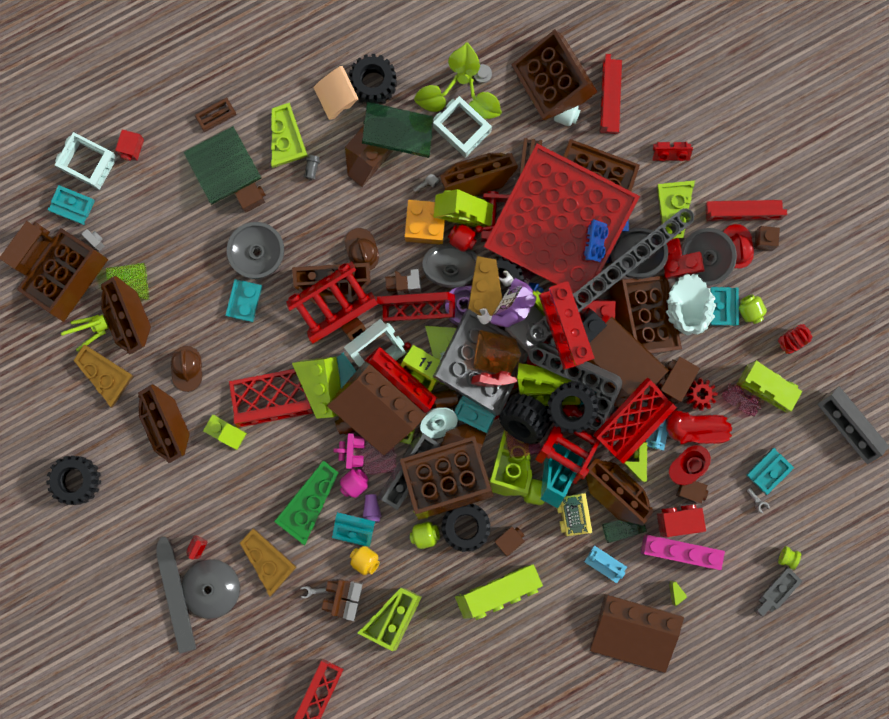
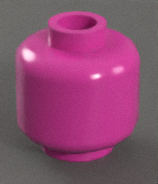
[340,469,369,498]

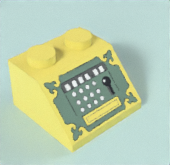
[557,493,592,536]

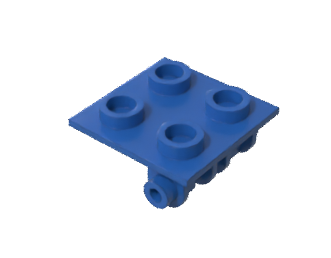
[584,219,608,262]

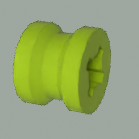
[778,546,801,570]

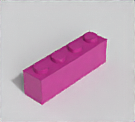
[640,534,725,570]

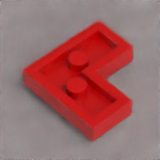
[664,238,704,280]

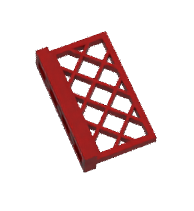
[229,369,313,428]
[593,377,677,464]

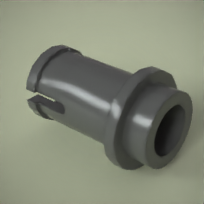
[303,155,321,180]

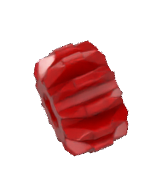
[778,324,813,354]
[684,378,718,411]

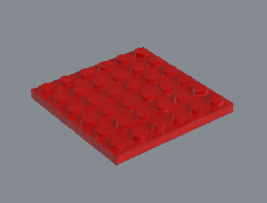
[484,144,640,299]

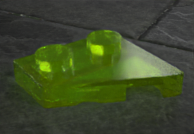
[106,263,149,300]

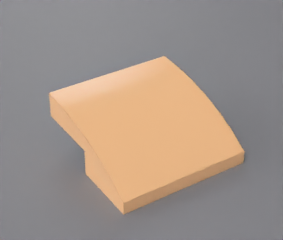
[313,66,358,120]

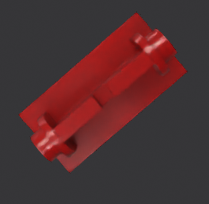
[653,142,693,161]

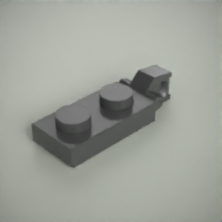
[754,567,802,616]

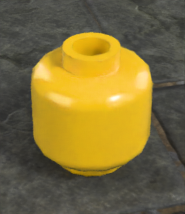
[350,546,380,575]

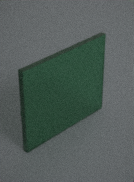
[362,102,433,158]
[184,126,262,205]

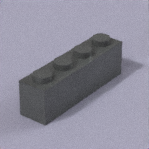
[817,386,889,465]
[377,432,439,510]

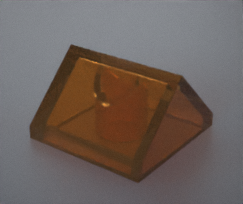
[473,330,521,374]

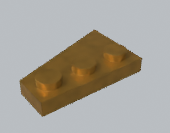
[468,256,502,316]
[74,344,133,408]
[240,528,297,597]

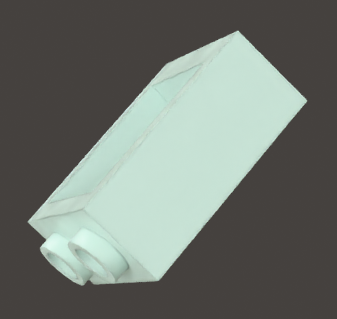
[433,96,492,158]
[55,132,118,190]
[344,319,406,368]

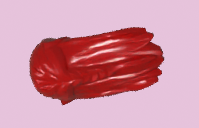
[666,411,732,444]

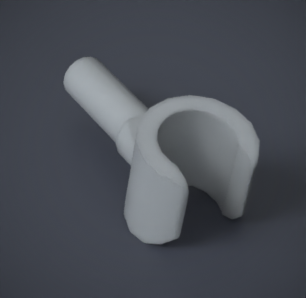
[413,174,439,193]
[747,488,770,513]
[300,586,328,598]

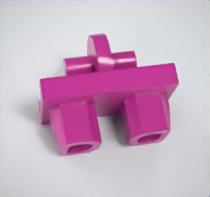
[333,433,365,469]

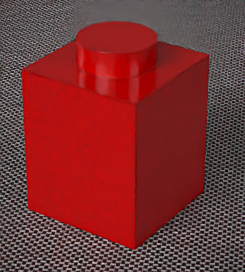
[115,129,144,161]

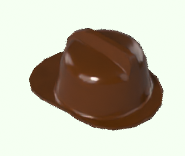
[345,228,379,270]
[171,346,202,392]

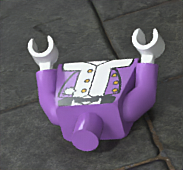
[477,271,537,328]

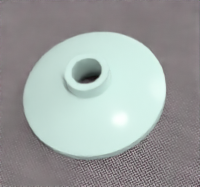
[420,408,458,439]

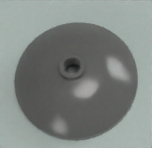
[227,222,284,279]
[610,228,668,279]
[681,228,737,285]
[422,243,477,288]
[182,559,240,619]

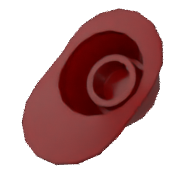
[724,224,754,269]
[669,445,711,485]

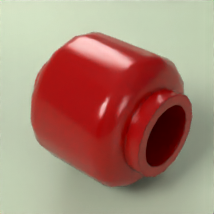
[448,224,477,252]

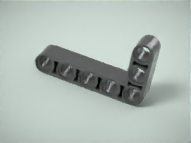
[529,342,622,431]

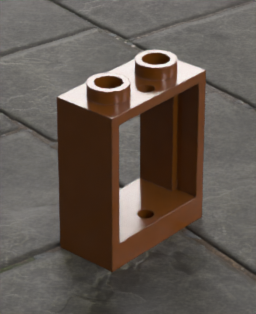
[0,221,52,276]

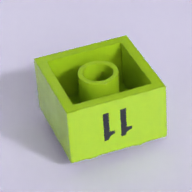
[401,345,441,393]

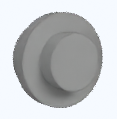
[474,64,492,83]

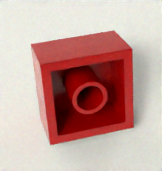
[657,504,706,537]

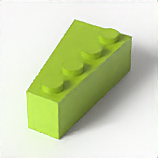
[455,564,543,620]

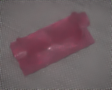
[721,383,762,417]

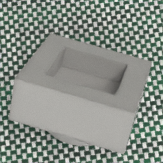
[82,229,105,251]

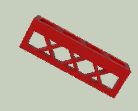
[600,54,622,134]
[706,200,787,221]
[377,292,455,322]
[364,347,437,413]
[294,659,344,719]

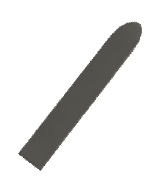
[156,537,196,653]

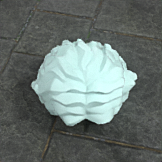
[666,274,716,335]

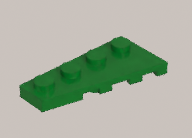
[274,460,339,546]

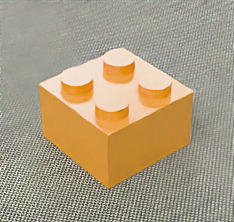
[405,200,445,245]

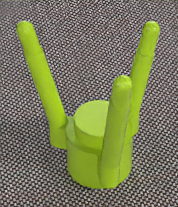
[61,314,109,351]

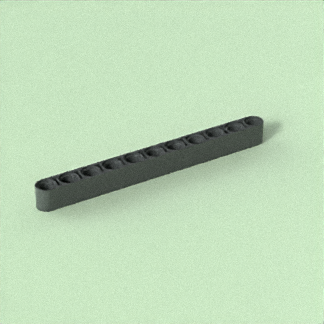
[526,208,694,344]

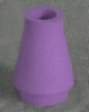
[362,494,382,523]

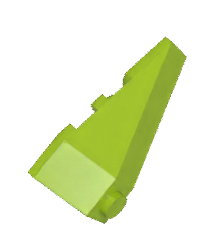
[489,430,532,496]

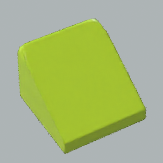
[669,581,687,606]

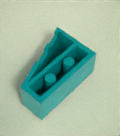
[541,443,584,508]

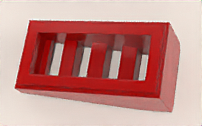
[186,535,208,560]

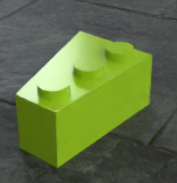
[433,189,493,228]
[292,356,341,419]
[736,360,802,413]
[517,363,581,406]
[358,588,422,651]

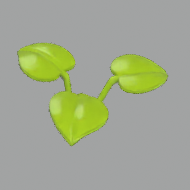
[414,42,502,119]

